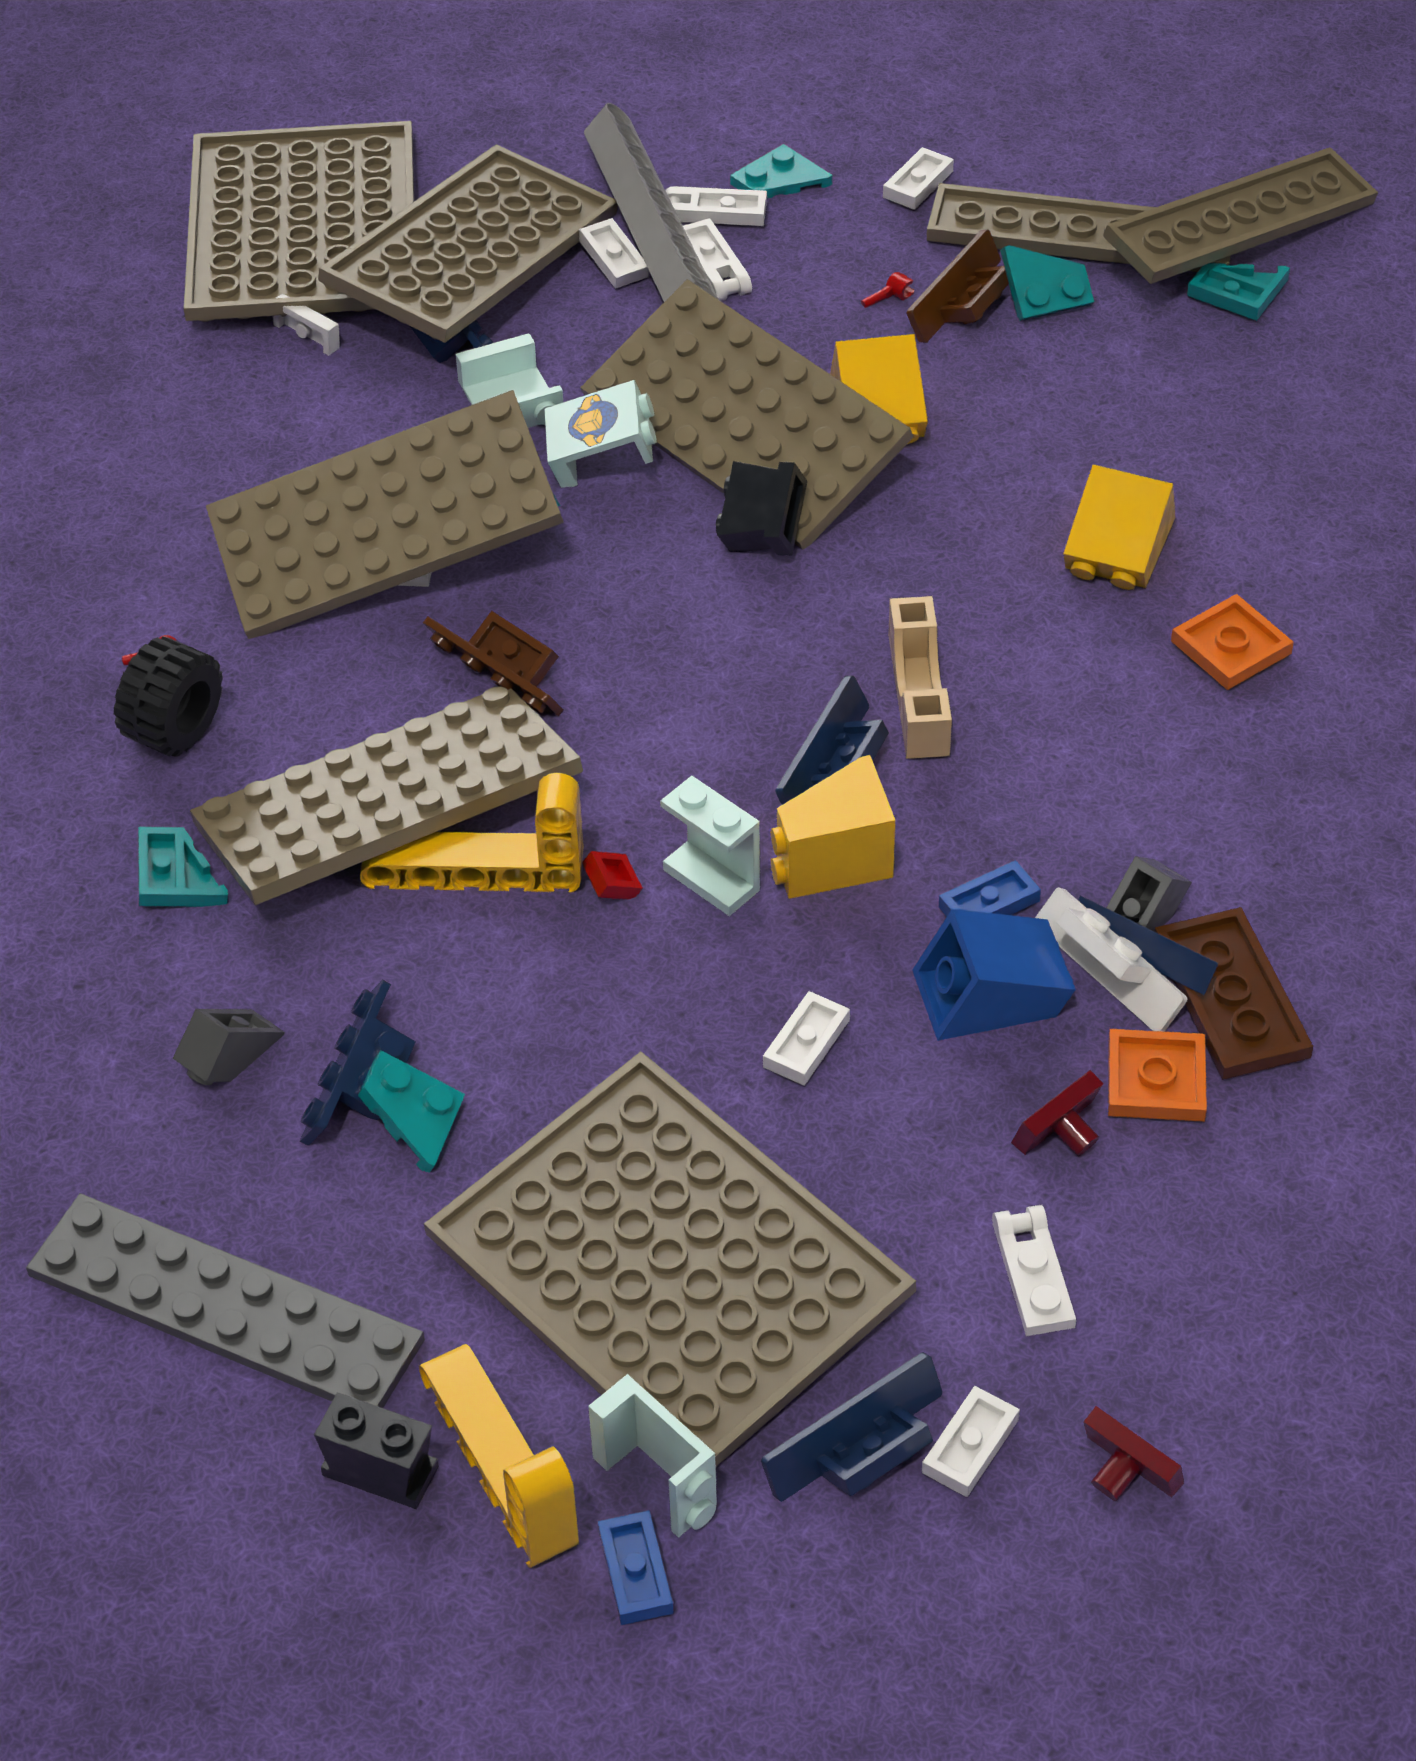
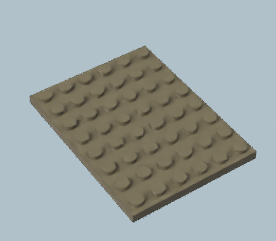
[184,121,414,322]
[424,1051,916,1467]

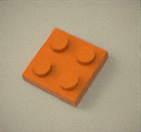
[1171,594,1294,690]
[1108,1029,1207,1122]

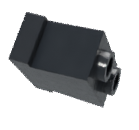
[716,461,808,556]
[314,1392,439,1509]

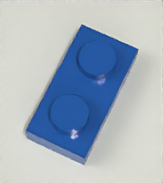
[939,860,1041,917]
[598,1510,674,1625]

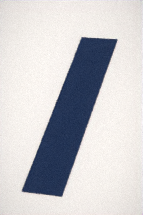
[1078,895,1218,995]

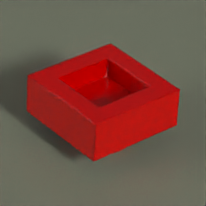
[582,851,643,900]

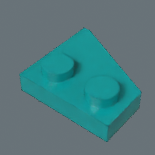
[730,144,832,199]
[1000,245,1094,321]
[1187,263,1290,321]
[138,827,228,907]
[358,1050,465,1173]

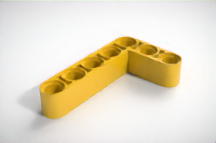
[360,773,584,892]
[419,1344,579,1568]

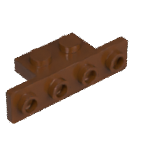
[907,229,1009,343]
[423,611,563,716]

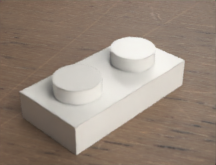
[883,147,954,210]
[579,218,649,289]
[273,294,340,356]
[763,991,850,1086]
[922,1386,1020,1497]

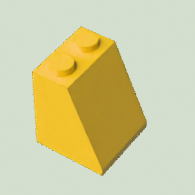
[830,334,928,444]
[1063,465,1175,590]
[770,755,896,899]

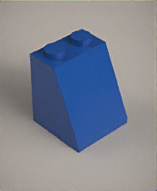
[912,909,1076,1041]

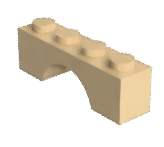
[888,596,952,759]

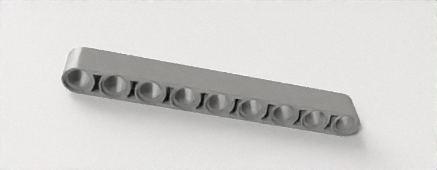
[584,103,719,302]

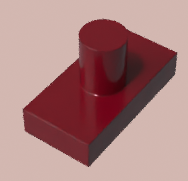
[1011,1070,1104,1157]
[1083,1406,1184,1501]

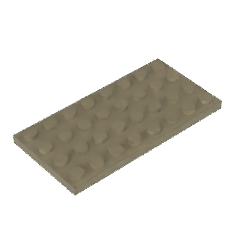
[318,144,618,343]
[580,279,914,550]
[205,390,564,639]
[190,687,583,905]

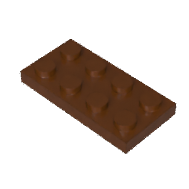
[1154,907,1314,1080]

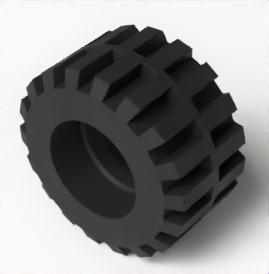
[114,636,223,757]

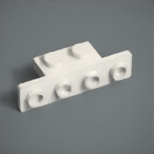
[1035,887,1187,1032]

